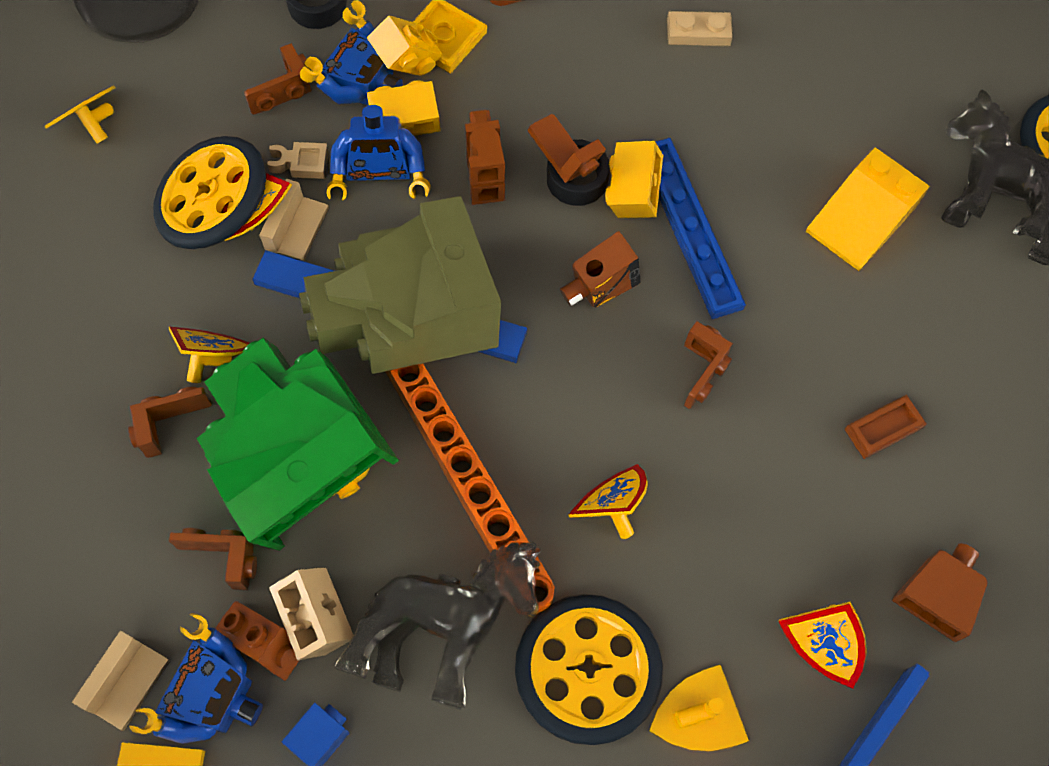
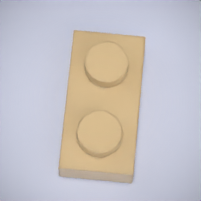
[667,11,732,46]

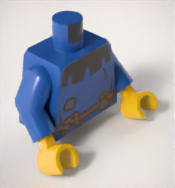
[300,0,403,105]
[327,105,431,201]
[129,613,263,744]

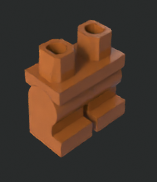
[465,110,505,205]

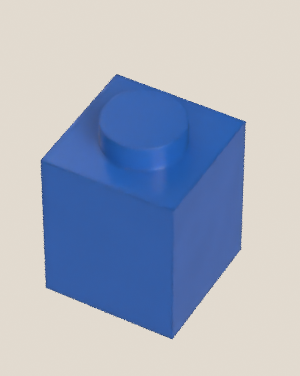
[282,703,349,766]

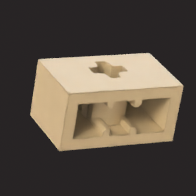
[269,567,355,660]

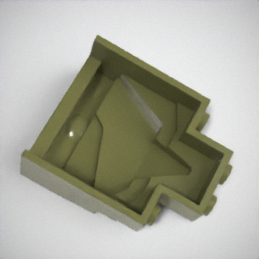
[299,196,501,374]

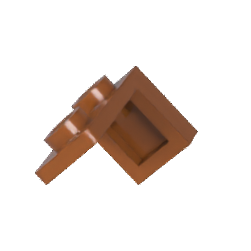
[244,43,312,115]
[528,114,606,183]
[684,321,733,409]
[128,387,212,458]
[169,528,257,590]
[215,601,300,681]

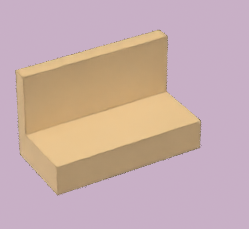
[259,179,329,261]
[72,631,170,731]

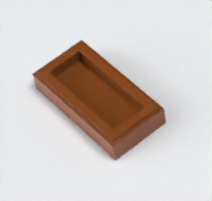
[844,394,927,459]

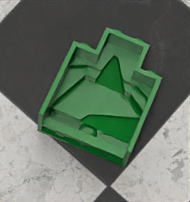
[196,338,399,550]

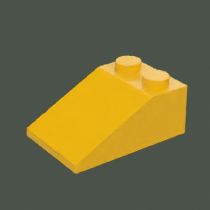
[805,147,930,271]

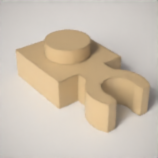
[267,142,329,179]

